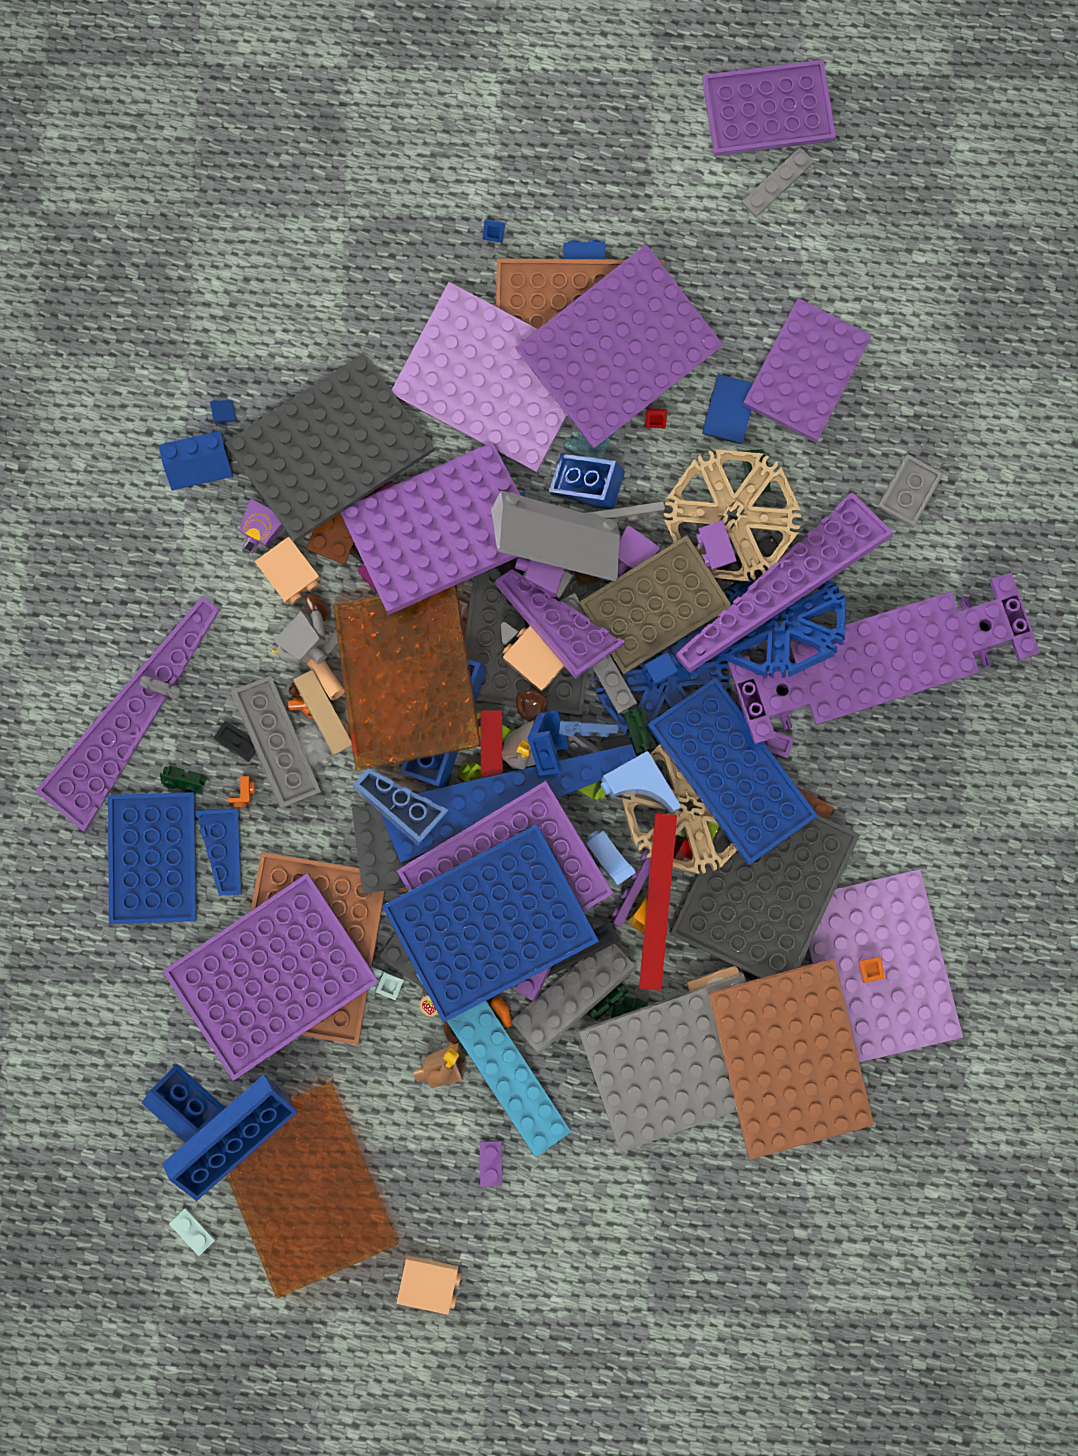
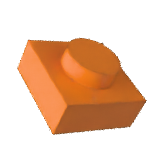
[858,957,885,983]

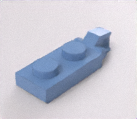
[559,721,618,737]

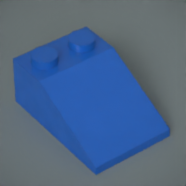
[549,454,625,509]

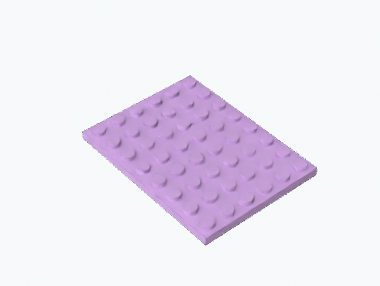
[391,282,567,473]
[808,869,963,1062]

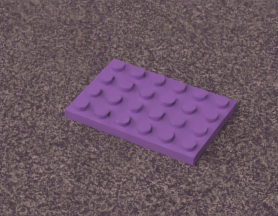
[702,60,836,156]
[742,298,872,443]

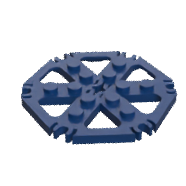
[716,573,846,678]
[594,626,730,742]

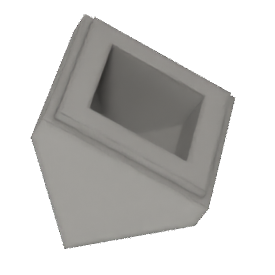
[501,622,518,647]

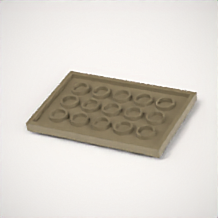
[579,535,732,675]

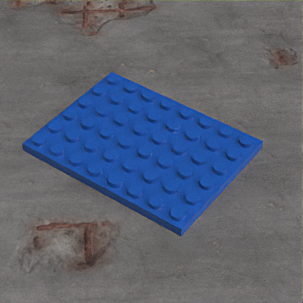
[382,824,599,1023]

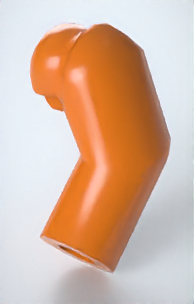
[288,699,313,719]
[490,996,512,1028]

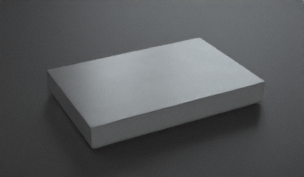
[877,454,944,528]

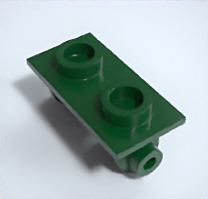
[624,707,657,754]
[160,766,207,794]
[588,983,628,1021]

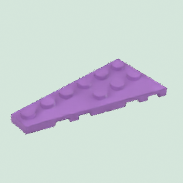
[495,569,625,679]

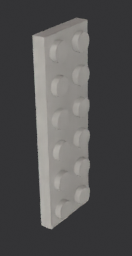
[231,676,321,809]
[511,944,637,1054]

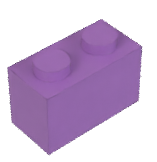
[696,520,736,570]

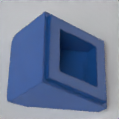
[210,400,236,425]

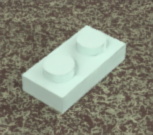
[169,1207,216,1256]

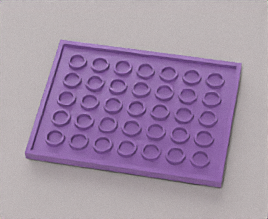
[515,244,723,449]
[340,442,521,615]
[397,781,614,911]
[163,873,380,1081]

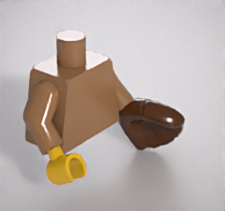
[414,1021,467,1088]

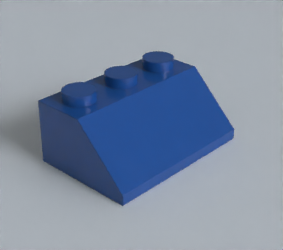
[159,431,233,491]
[142,1065,225,1143]

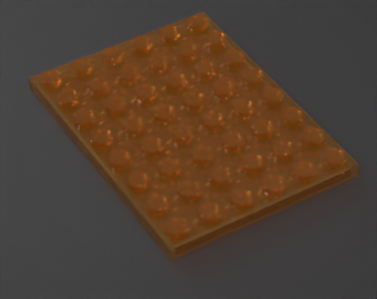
[333,585,481,771]
[226,1081,399,1299]

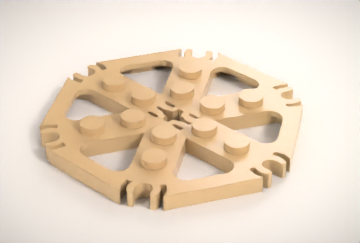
[664,449,801,581]
[621,744,737,875]

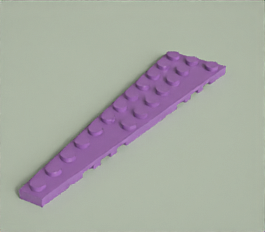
[676,493,893,673]
[35,596,220,832]

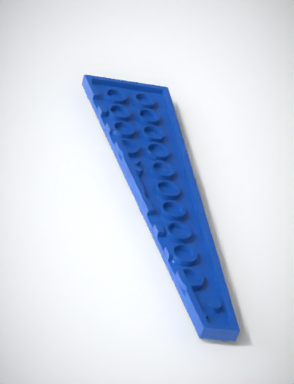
[381,744,637,863]

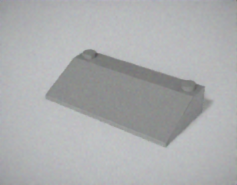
[491,491,620,581]

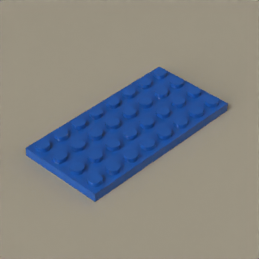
[647,678,818,865]

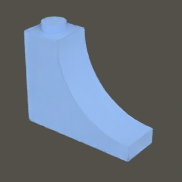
[600,751,681,815]
[585,830,636,886]

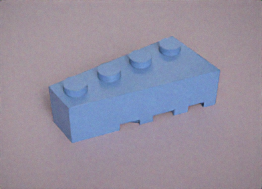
[353,768,448,846]

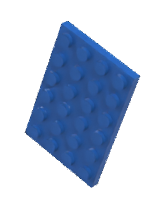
[108,792,197,924]

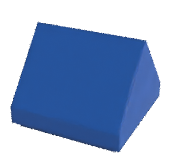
[483,219,506,243]

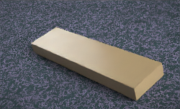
[293,670,353,756]

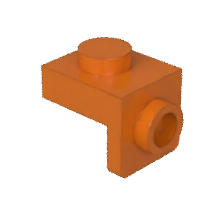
[228,776,256,807]

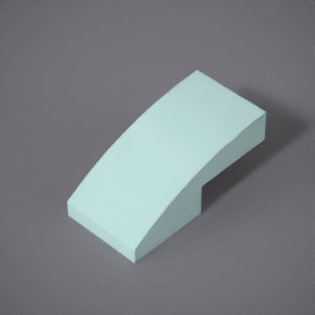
[370,967,404,1000]

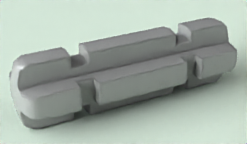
[140,675,182,699]

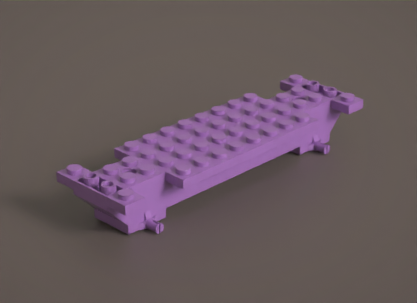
[727,572,1040,744]

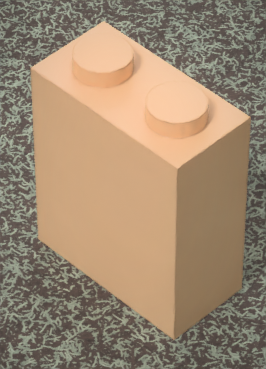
[255,537,321,605]
[502,626,565,693]
[397,1255,461,1315]

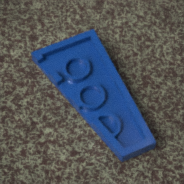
[195,809,242,896]

